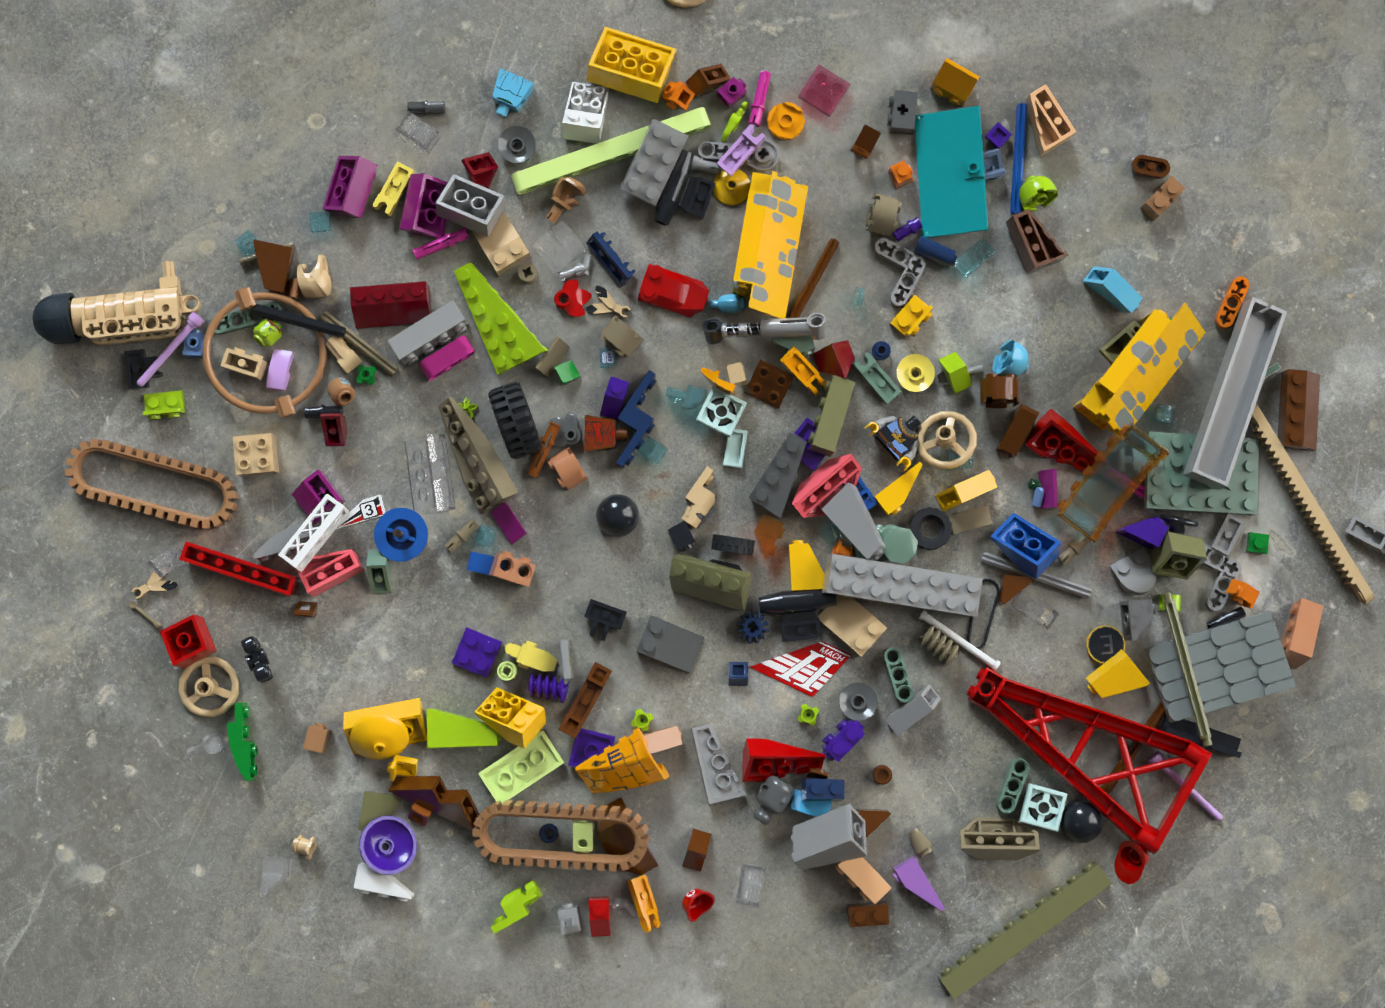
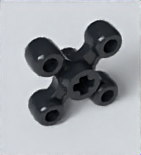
[241,636,273,683]

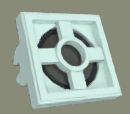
[696,386,747,438]
[1019,783,1067,832]

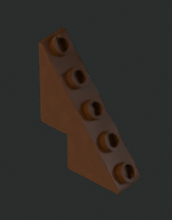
[388,776,480,830]

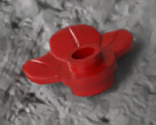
[554,279,592,317]

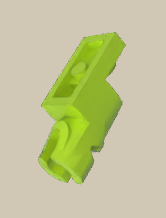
[491,880,543,934]

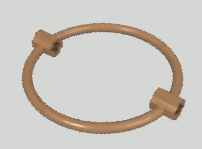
[202,287,327,418]

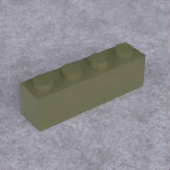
[808,375,855,457]

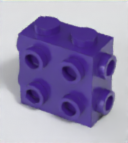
[822,719,865,762]

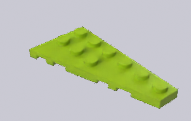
[454,263,548,375]

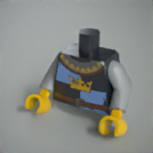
[864,415,921,471]

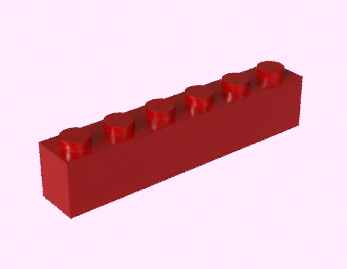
[179,541,300,596]

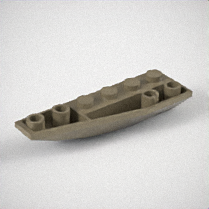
[438,397,518,514]

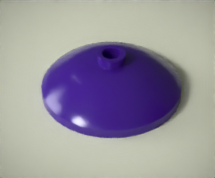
[359,816,417,875]

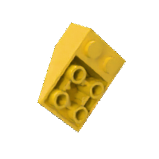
[474,687,546,749]

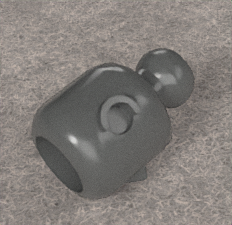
[753,775,794,825]

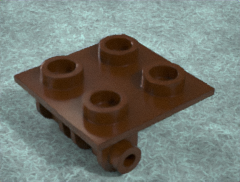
[744,359,794,409]

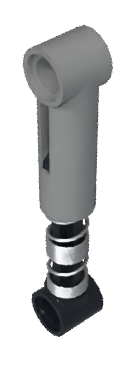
[702,313,828,345]

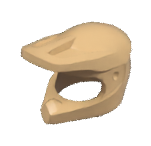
[297,254,332,298]

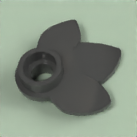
[548,412,582,448]

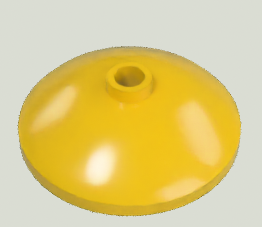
[350,714,409,760]

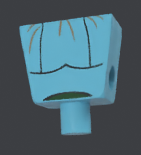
[492,68,535,118]

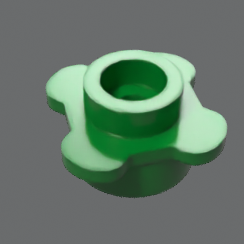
[356,365,376,385]

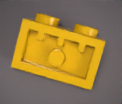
[890,295,933,339]

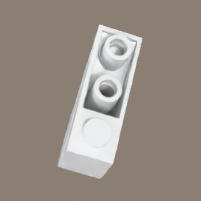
[354,863,414,901]

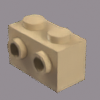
[220,347,268,381]

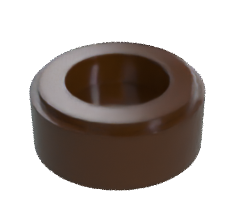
[872,765,892,785]

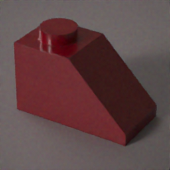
[320,413,348,446]

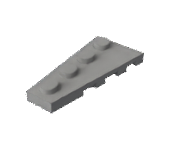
[691,724,746,804]

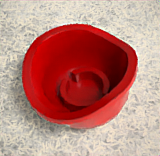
[682,888,715,922]

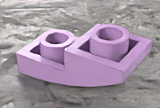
[266,349,294,392]

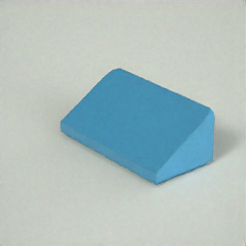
[789,789,832,817]

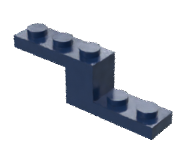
[616,370,657,468]

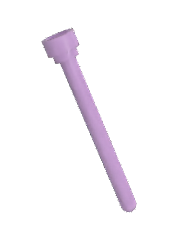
[137,312,205,387]
[1148,750,1222,821]

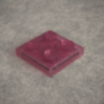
[798,65,850,117]

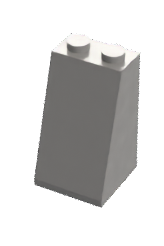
[791,804,867,870]

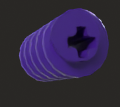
[528,672,570,703]

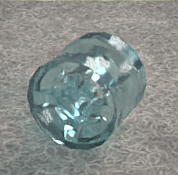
[1153,405,1175,423]

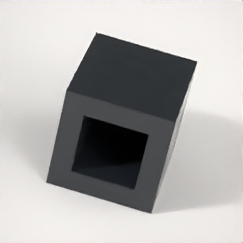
[668,521,695,552]

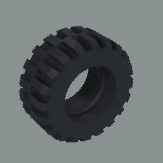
[488,382,542,459]

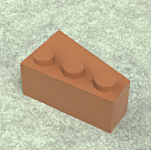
[1281,598,1324,669]

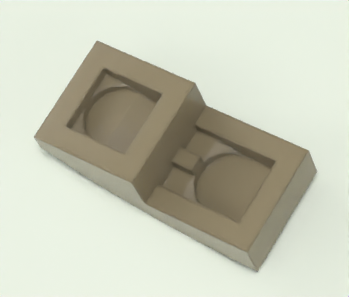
[949,505,993,535]

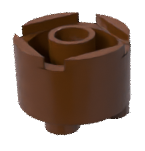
[980,373,1019,409]

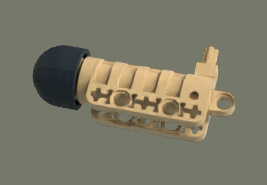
[33,261,201,346]

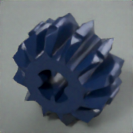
[737,611,769,643]

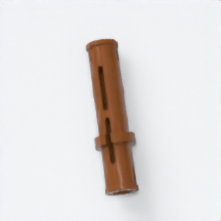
[527,421,561,478]

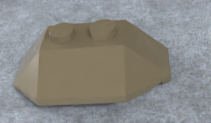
[959,817,1040,860]

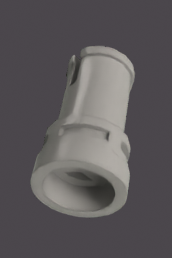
[691,156,719,175]

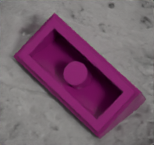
[1038,469,1058,509]
[491,501,527,544]

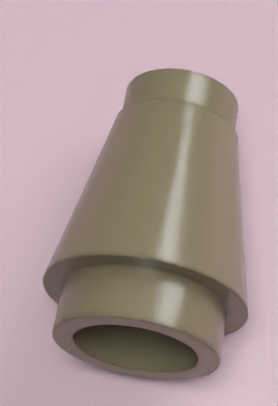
[908,828,934,858]

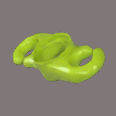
[721,101,747,143]

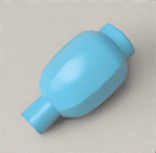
[710,294,745,313]

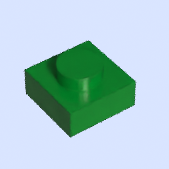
[1246,532,1269,554]

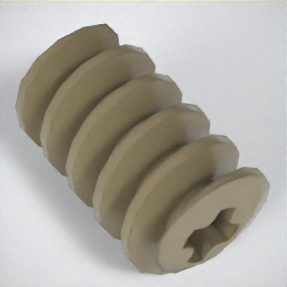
[919,624,961,667]

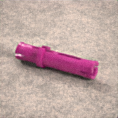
[413,227,470,260]

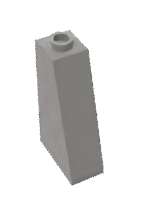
[821,482,886,560]

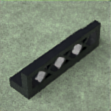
[1160,714,1242,758]

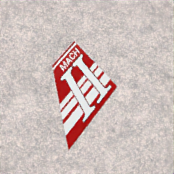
[750,641,851,697]

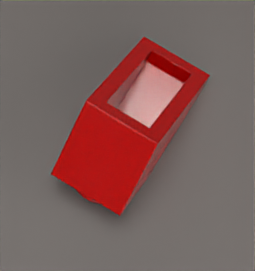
[589,896,611,937]

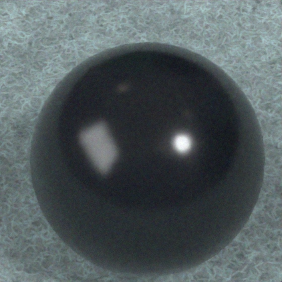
[596,494,639,537]
[1060,799,1104,843]

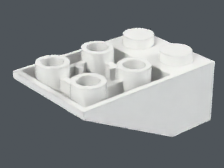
[562,82,609,144]

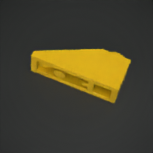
[874,462,923,516]

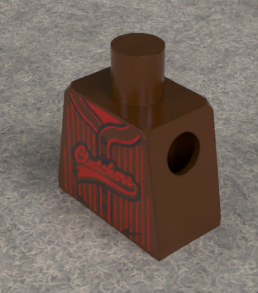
[584,415,627,453]

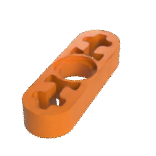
[1214,276,1249,329]

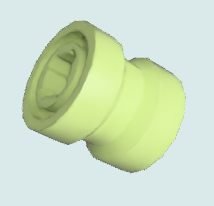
[497,661,518,681]

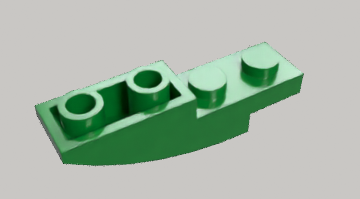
[227,702,258,781]

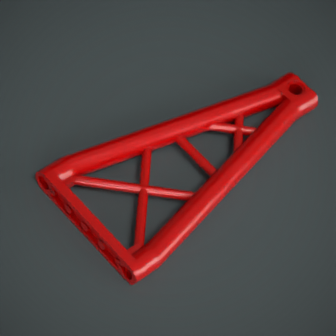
[966,667,1212,854]

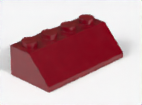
[350,281,431,329]

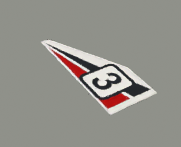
[336,495,386,529]

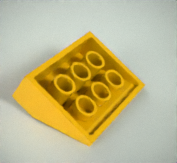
[586,27,676,103]

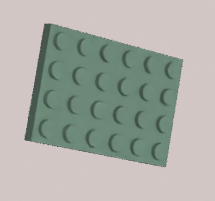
[1144,431,1259,515]

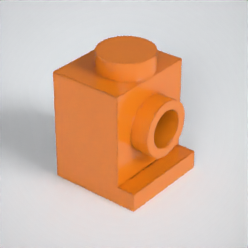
[888,160,913,189]
[1226,579,1260,609]

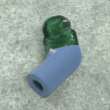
[1028,479,1044,507]

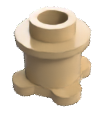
[292,835,317,860]

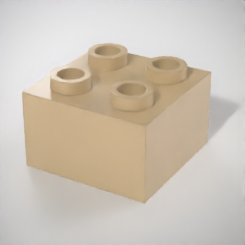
[233,433,279,477]

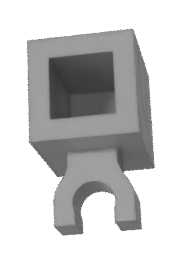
[558,903,582,934]

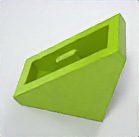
[938,351,972,394]

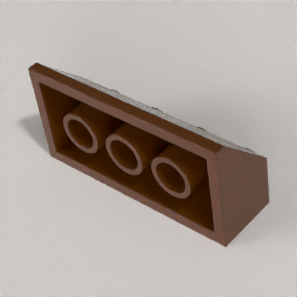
[1278,369,1320,451]

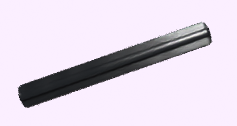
[254,304,346,338]

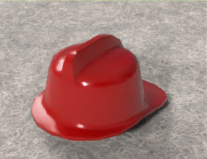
[1114,840,1149,884]

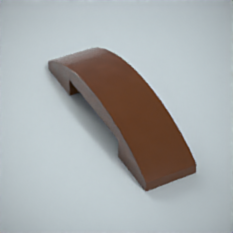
[558,662,612,739]

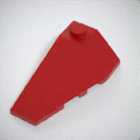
[1025,409,1109,476]
[742,738,825,782]

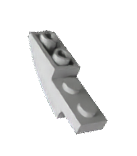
[253,522,319,562]

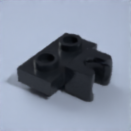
[124,349,164,390]

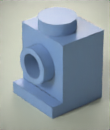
[182,329,205,359]

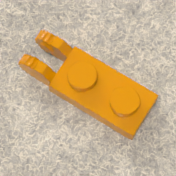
[780,347,826,396]
[627,874,661,933]

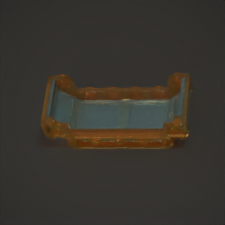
[1057,421,1170,543]

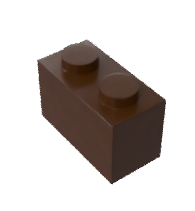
[847,901,889,927]

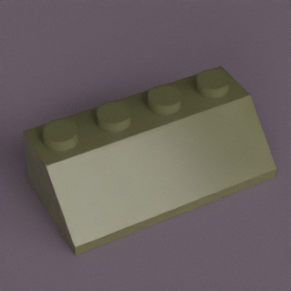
[669,554,752,611]

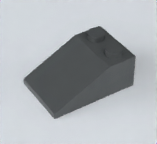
[636,615,705,673]

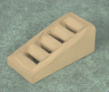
[727,362,748,386]

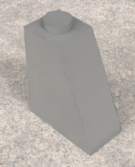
[886,684,941,736]

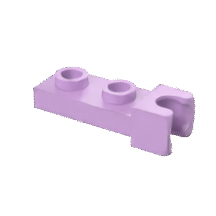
[717,124,766,177]

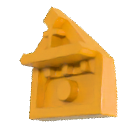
[701,367,735,395]

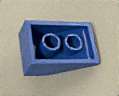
[990,513,1061,579]

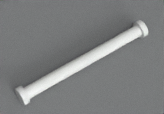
[918,609,1001,671]

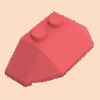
[792,454,862,518]

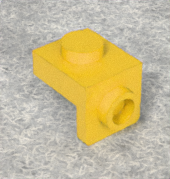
[387,755,418,782]

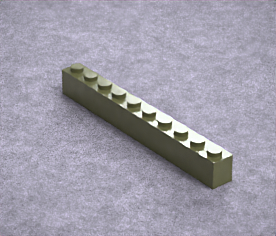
[938,862,1112,999]

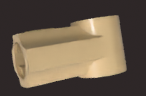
[325,336,363,374]

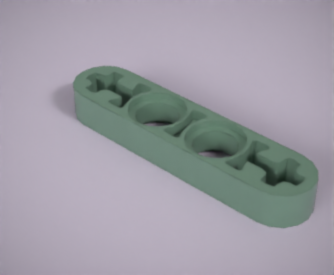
[209,302,284,335]

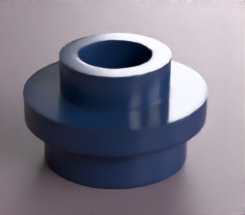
[872,341,891,360]
[539,823,559,843]

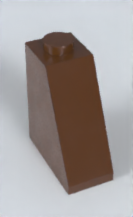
[253,239,295,294]
[996,404,1040,459]

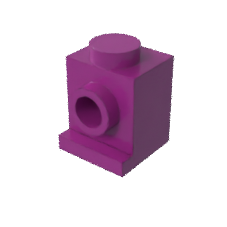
[717,77,746,110]

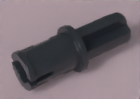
[304,404,344,419]
[1206,607,1246,628]

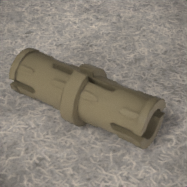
[444,518,480,553]
[1057,531,1093,566]

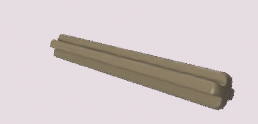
[320,312,399,376]

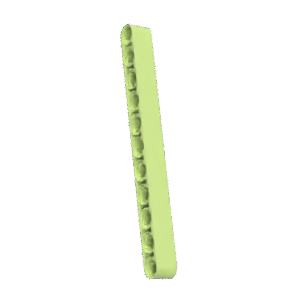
[511,107,711,195]

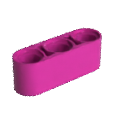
[418,335,475,381]

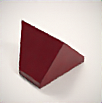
[461,152,499,189]
[813,340,855,379]

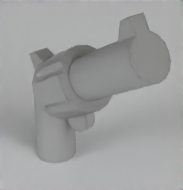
[560,255,592,282]

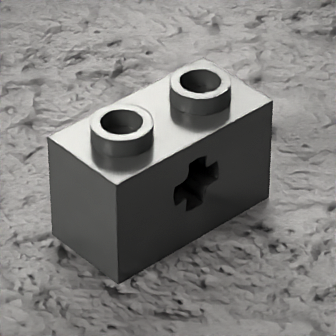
[887,90,918,135]

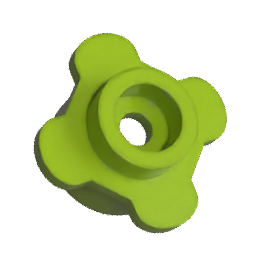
[798,704,819,726]
[631,709,653,731]

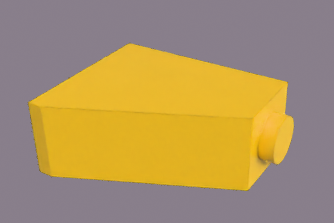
[935,470,997,512]
[788,540,825,591]
[1085,650,1150,698]

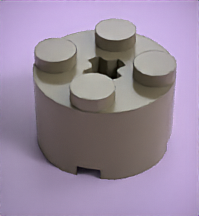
[865,193,902,236]
[600,315,644,358]

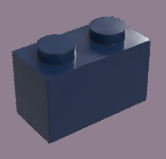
[801,779,845,801]

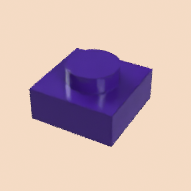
[984,122,1012,149]

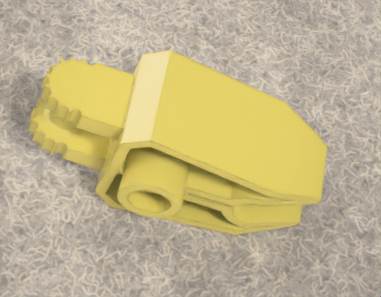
[504,641,558,671]

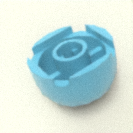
[993,339,1029,377]

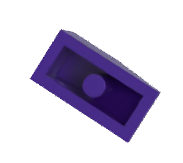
[600,376,630,421]

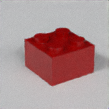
[160,614,217,668]

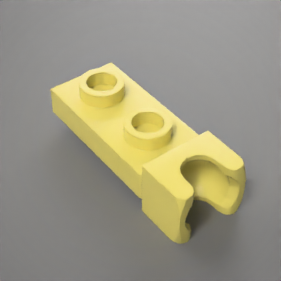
[373,161,415,217]

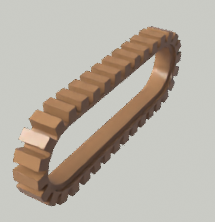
[65,439,239,529]
[472,800,650,872]

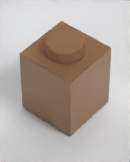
[303,723,331,753]

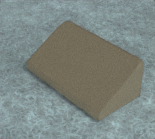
[535,336,569,377]

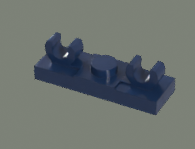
[586,231,635,287]

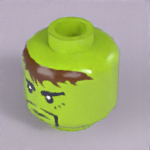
[253,319,282,347]

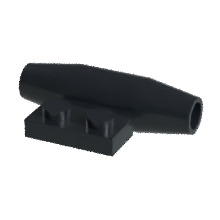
[654,150,716,226]
[759,589,837,642]

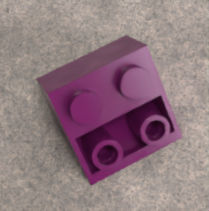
[292,469,346,524]

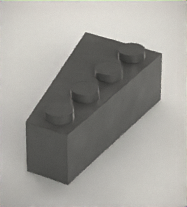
[748,431,807,518]

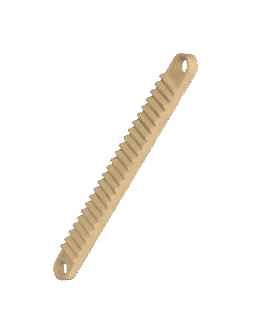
[1250,404,1375,605]

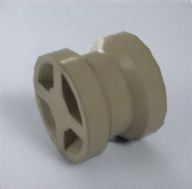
[518,263,538,284]

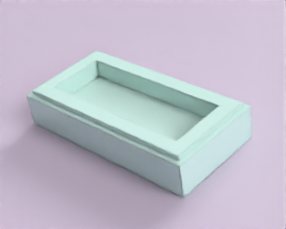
[723,429,748,469]

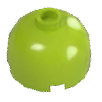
[1019,175,1058,212]

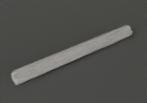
[981,552,1092,598]

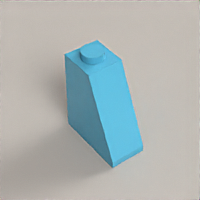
[1083,266,1143,313]

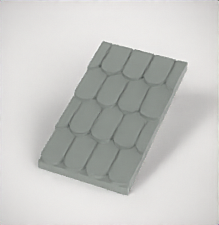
[1144,611,1296,723]

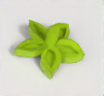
[458,397,478,419]

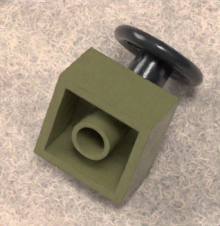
[1149,514,1207,580]

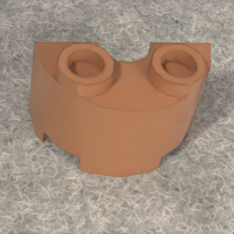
[548,447,588,490]

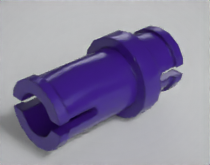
[892,217,923,242]

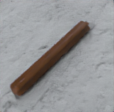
[787,238,839,318]

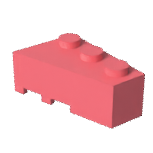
[292,549,365,597]

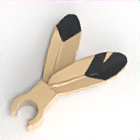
[586,286,631,319]
[132,563,178,599]

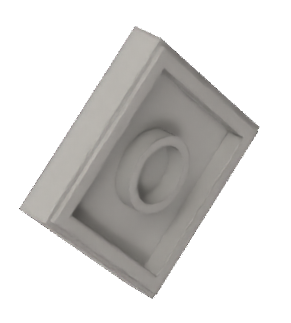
[559,639,574,679]

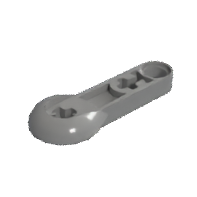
[698,140,779,171]

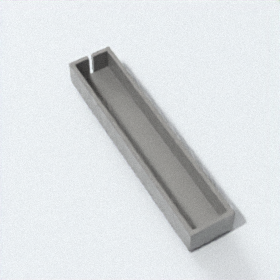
[1183,297,1287,490]

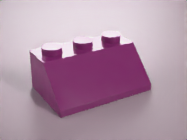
[322,156,378,218]
[400,173,448,239]

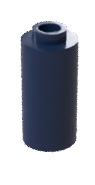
[913,236,958,268]

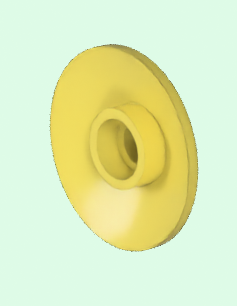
[897,354,935,392]

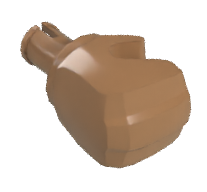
[545,177,587,224]

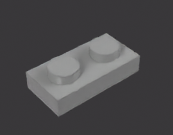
[1210,513,1245,556]

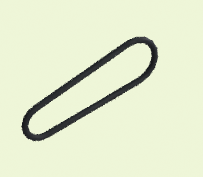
[967,578,999,649]

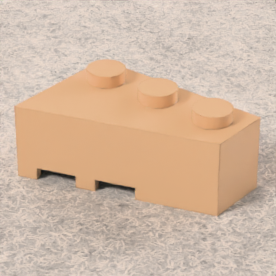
[1026,84,1076,157]
[835,857,891,904]

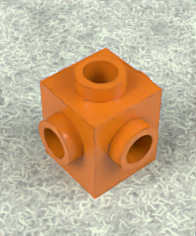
[661,81,695,110]

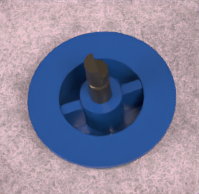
[374,508,428,562]

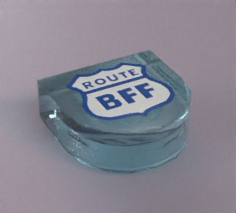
[599,348,619,368]

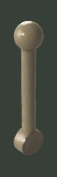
[129,601,161,629]

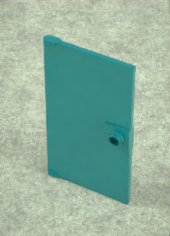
[915,106,989,238]

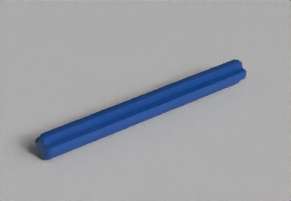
[1010,103,1027,215]

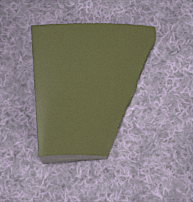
[358,791,403,831]

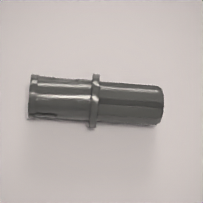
[407,100,446,115]

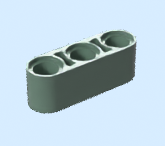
[883,648,914,702]
[995,758,1029,813]

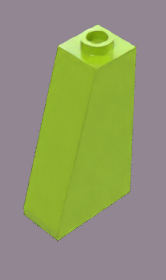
[427,708,503,748]

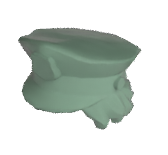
[876,524,918,564]

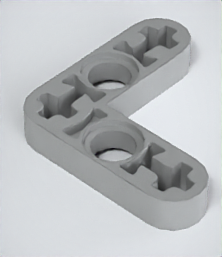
[874,238,926,307]
[1202,544,1242,611]

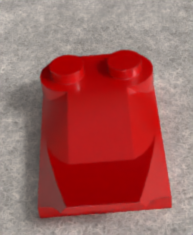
[637,264,710,318]

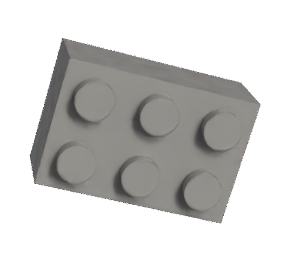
[436,174,505,237]

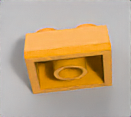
[931,58,979,107]

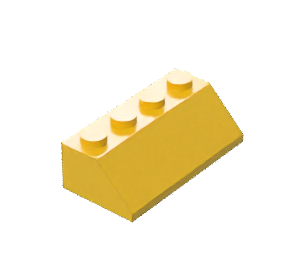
[343,698,427,755]

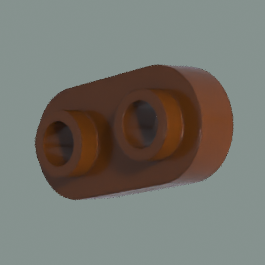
[1131,155,1170,179]

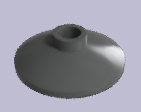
[498,126,536,164]
[839,683,878,721]

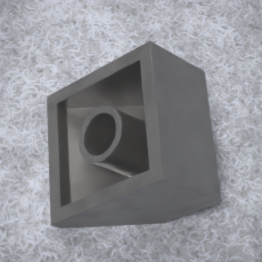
[1120,599,1156,640]

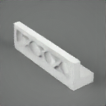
[278,494,350,572]

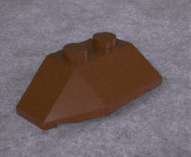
[596,797,659,875]

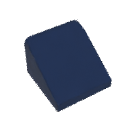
[728,662,748,686]

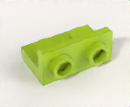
[142,390,186,420]

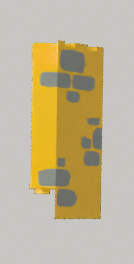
[732,171,808,319]
[1073,303,1206,441]

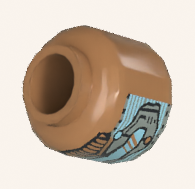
[327,378,355,406]

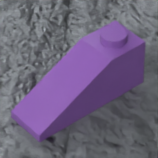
[893,856,945,911]

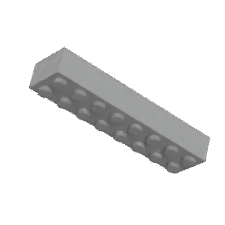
[822,554,983,617]

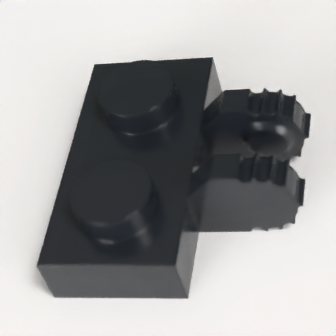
[584,599,627,641]

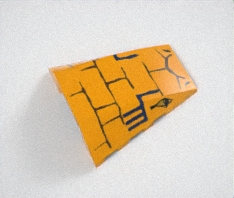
[575,727,670,793]

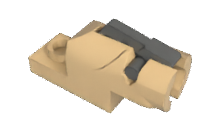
[681,466,715,529]

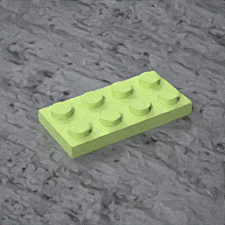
[478,730,565,803]

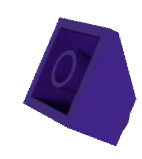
[1115,517,1169,549]

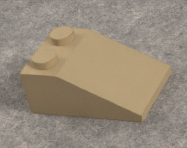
[471,212,531,276]
[818,595,887,657]

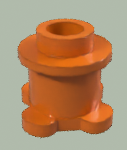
[831,539,854,557]

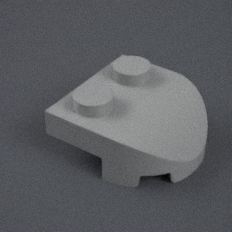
[1110,548,1157,595]

